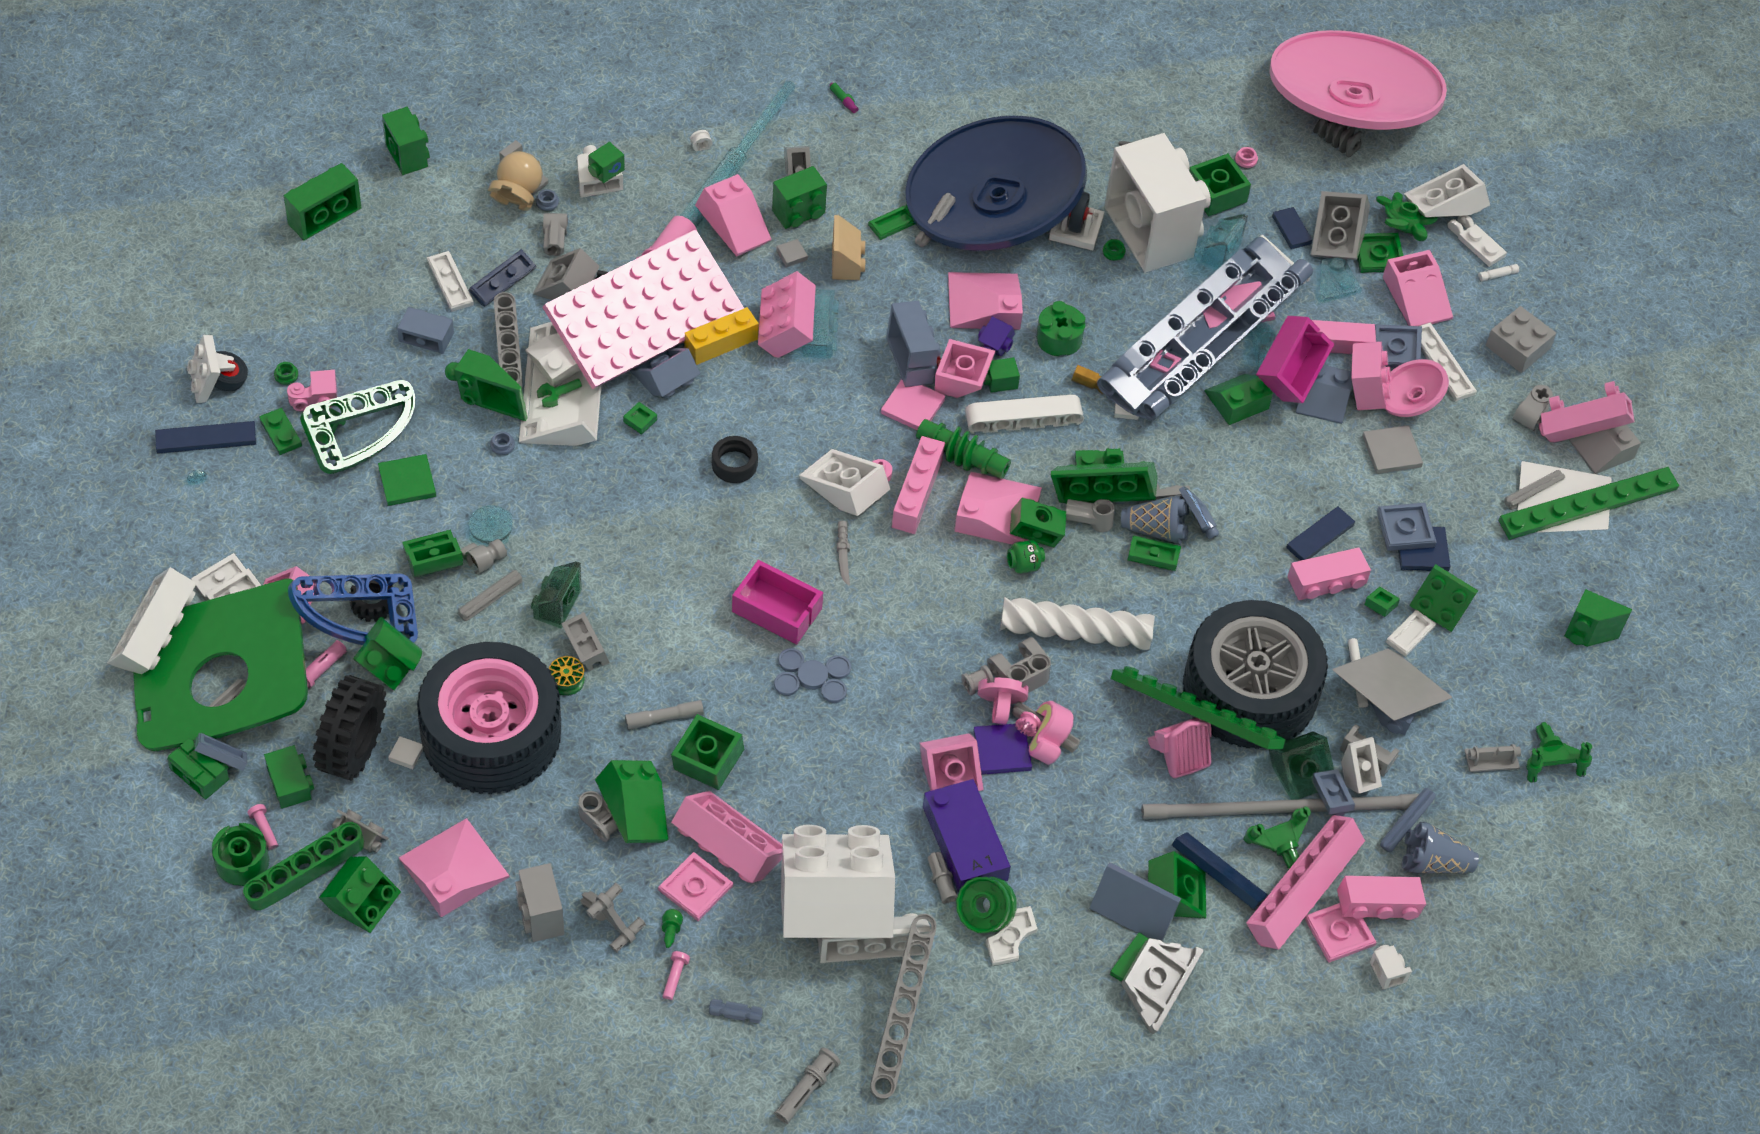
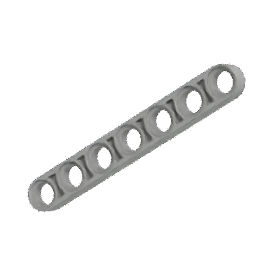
[870,914,937,1099]

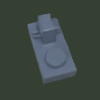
[1313,769,1355,816]

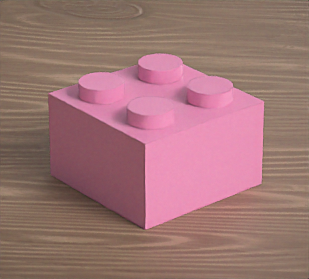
[1352,342,1391,410]

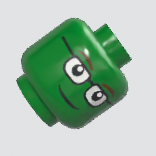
[1007,540,1045,574]

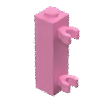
[1312,320,1376,354]
[1539,381,1635,442]

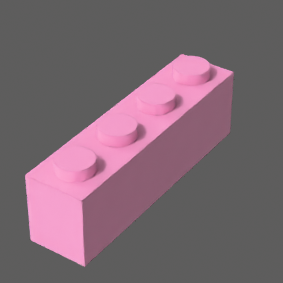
[892,436,945,534]

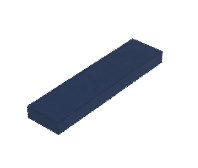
[155,421,256,454]
[1172,832,1268,909]

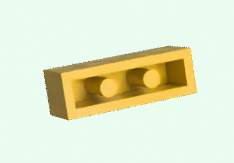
[684,307,759,365]

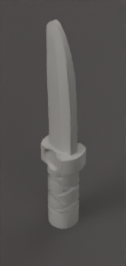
[836,521,850,585]

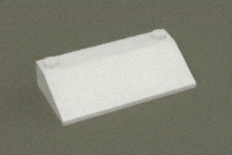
[519,322,601,446]

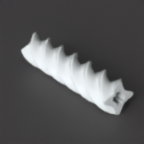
[1000,597,1155,650]

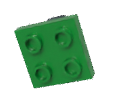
[1409,564,1478,632]

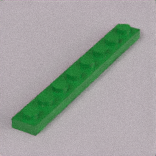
[1498,466,1679,540]
[1110,666,1286,749]

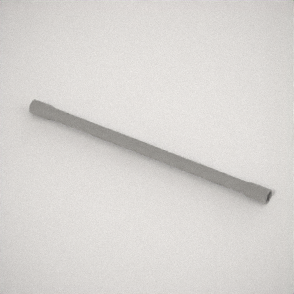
[1141,794,1419,820]

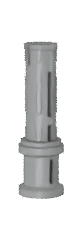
[774,1048,841,1124]

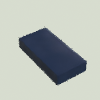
[1272,207,1312,250]

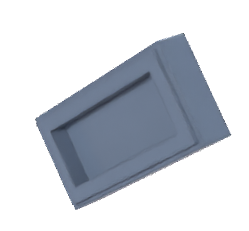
[195,733,247,771]

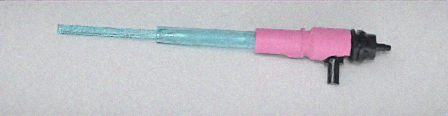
[595,81,795,279]

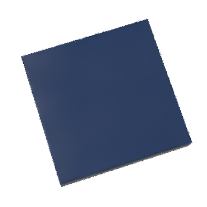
[1398,526,1451,571]

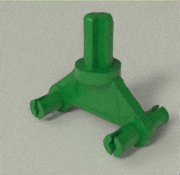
[1526,722,1592,783]
[1243,806,1311,870]

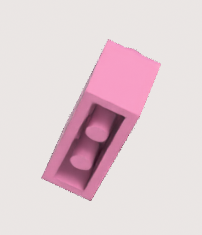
[1288,548,1371,600]
[1337,876,1426,920]

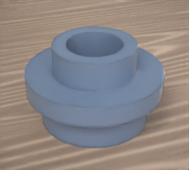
[536,189,559,211]
[490,431,515,455]

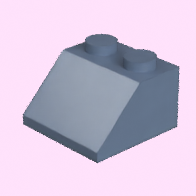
[630,348,700,398]
[1296,365,1352,424]

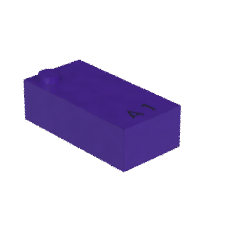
[923,779,1011,894]

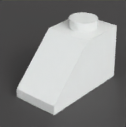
[1341,737,1382,793]

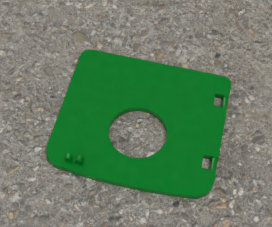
[133,578,308,751]

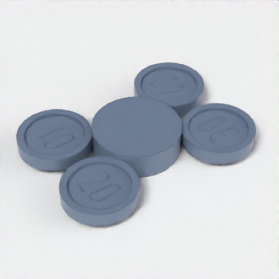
[774,648,851,703]

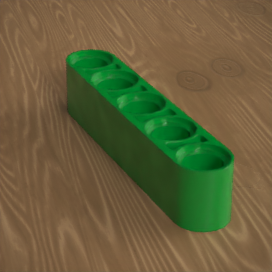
[243,822,365,910]

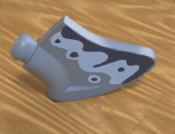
[1179,486,1219,539]

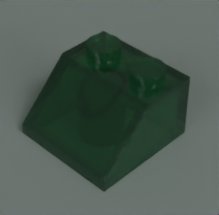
[531,561,582,629]
[1268,731,1334,800]

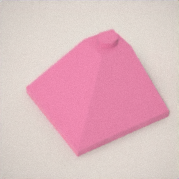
[948,272,1023,330]
[954,472,1042,545]
[399,818,510,917]

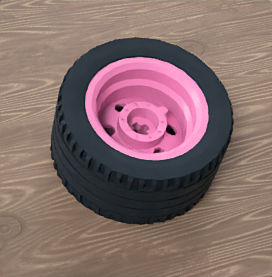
[417,642,561,794]

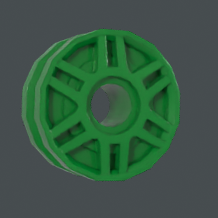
[956,877,1017,933]

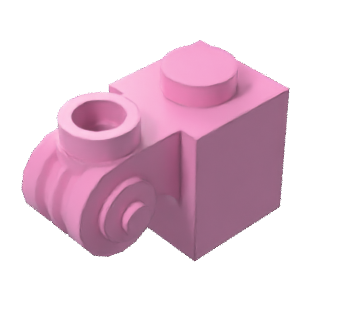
[287,370,338,411]

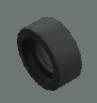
[711,436,758,483]

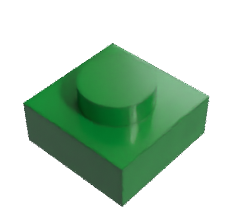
[623,402,657,435]
[1364,586,1400,617]

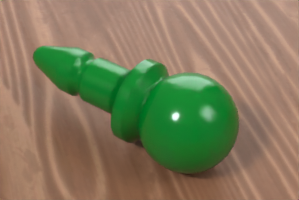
[662,909,683,948]

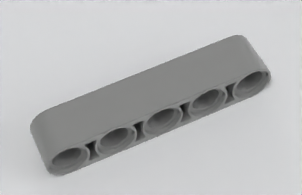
[494,292,523,389]

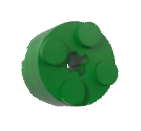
[1036,301,1086,356]
[212,823,269,886]

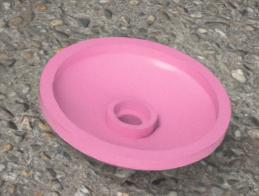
[1385,359,1449,417]

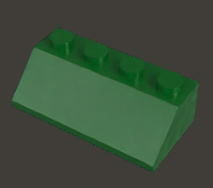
[1050,461,1158,504]

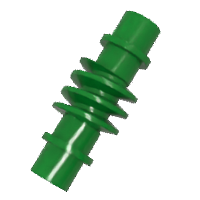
[916,419,1011,479]

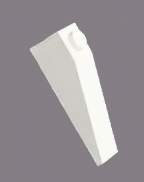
[525,333,580,387]

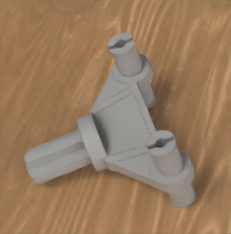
[580,882,646,953]

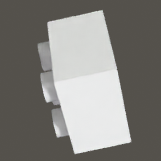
[1104,133,1211,273]
[781,825,895,938]

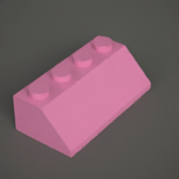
[671,791,782,883]

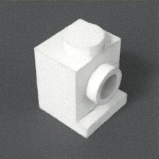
[1370,945,1412,989]

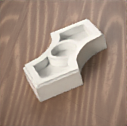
[986,906,1038,966]

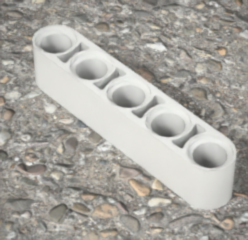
[965,395,1084,434]

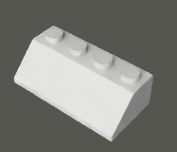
[107,567,197,674]
[817,913,931,963]

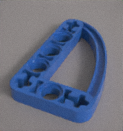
[288,574,418,645]

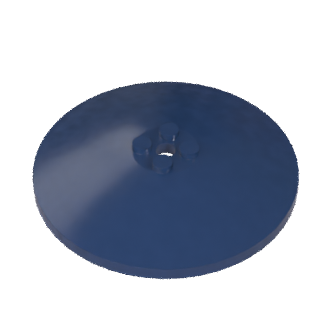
[905,116,1087,251]

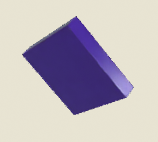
[973,723,1032,775]

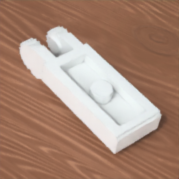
[1448,215,1507,267]

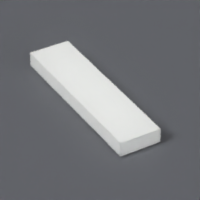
[1421,323,1477,402]

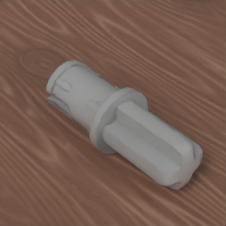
[928,852,958,904]

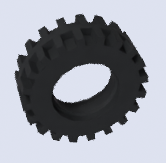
[313,675,387,781]

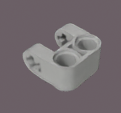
[987,637,1051,693]

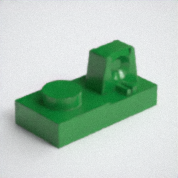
[1075,448,1124,465]

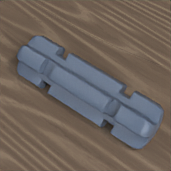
[709,999,763,1023]

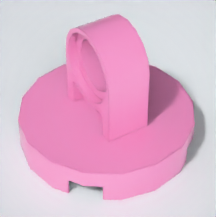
[977,677,1029,725]

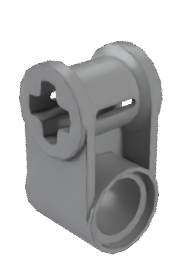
[1513,385,1553,431]
[578,791,618,842]

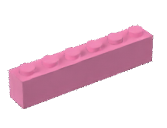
[1246,815,1365,950]

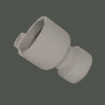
[461,539,507,574]

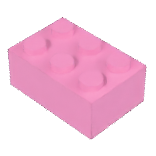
[758,271,816,358]

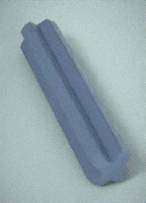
[1380,788,1436,853]

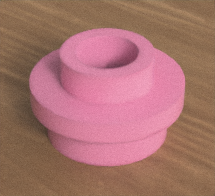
[1235,147,1258,168]

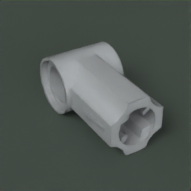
[543,213,568,256]
[1066,499,1114,532]

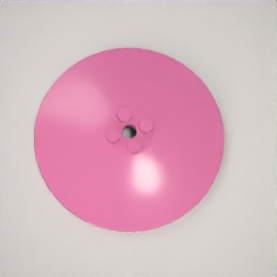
[1270,30,1447,130]

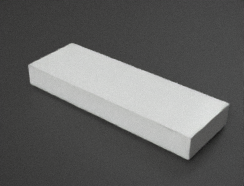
[427,251,474,312]

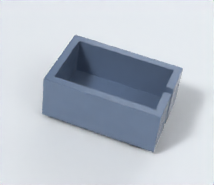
[886,301,940,387]

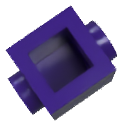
[978,316,1015,357]

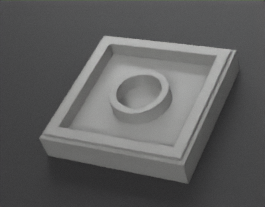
[1362,425,1423,474]

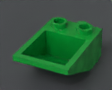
[445,349,528,421]

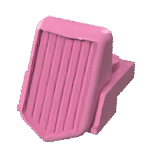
[1147,717,1211,778]

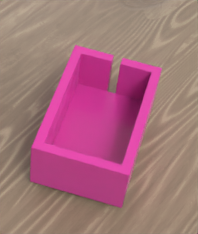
[1256,316,1334,403]
[732,560,823,645]

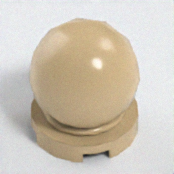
[488,151,543,211]

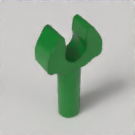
[537,378,582,408]

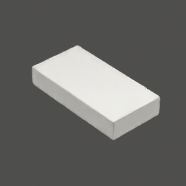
[1386,610,1436,657]

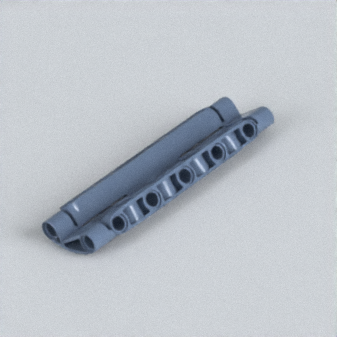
[1097,237,1313,420]

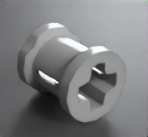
[961,665,994,695]

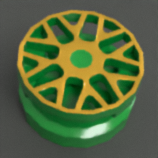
[549,656,585,696]

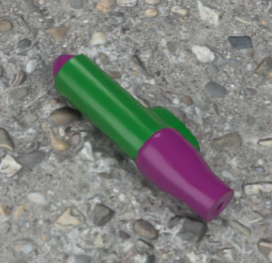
[830,82,859,114]

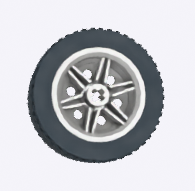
[1183,600,1328,749]

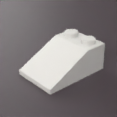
[1404,164,1490,217]
[799,449,890,516]

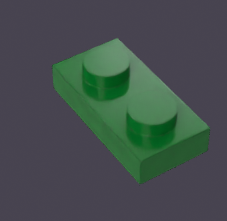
[259,407,302,455]
[1127,535,1181,571]

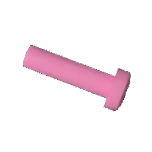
[247,804,279,850]
[662,951,690,1000]

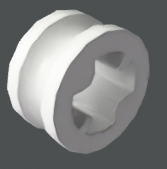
[690,130,713,152]

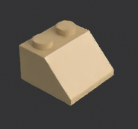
[832,215,865,280]

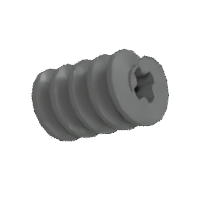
[1313,118,1362,158]

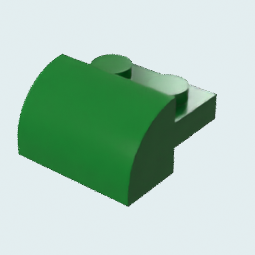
[402,529,463,578]
[353,617,422,690]

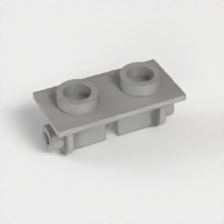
[1464,744,1521,772]
[332,809,389,853]

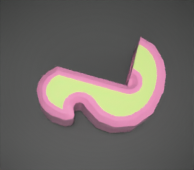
[1029,701,1074,765]

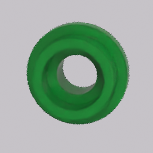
[1102,239,1126,261]
[274,362,299,385]

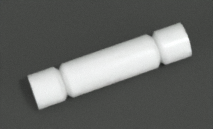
[1478,264,1519,282]

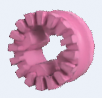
[1015,711,1041,737]

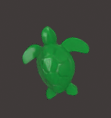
[1376,192,1438,241]

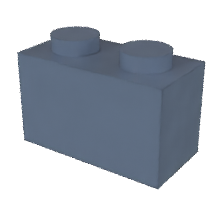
[397,307,454,354]

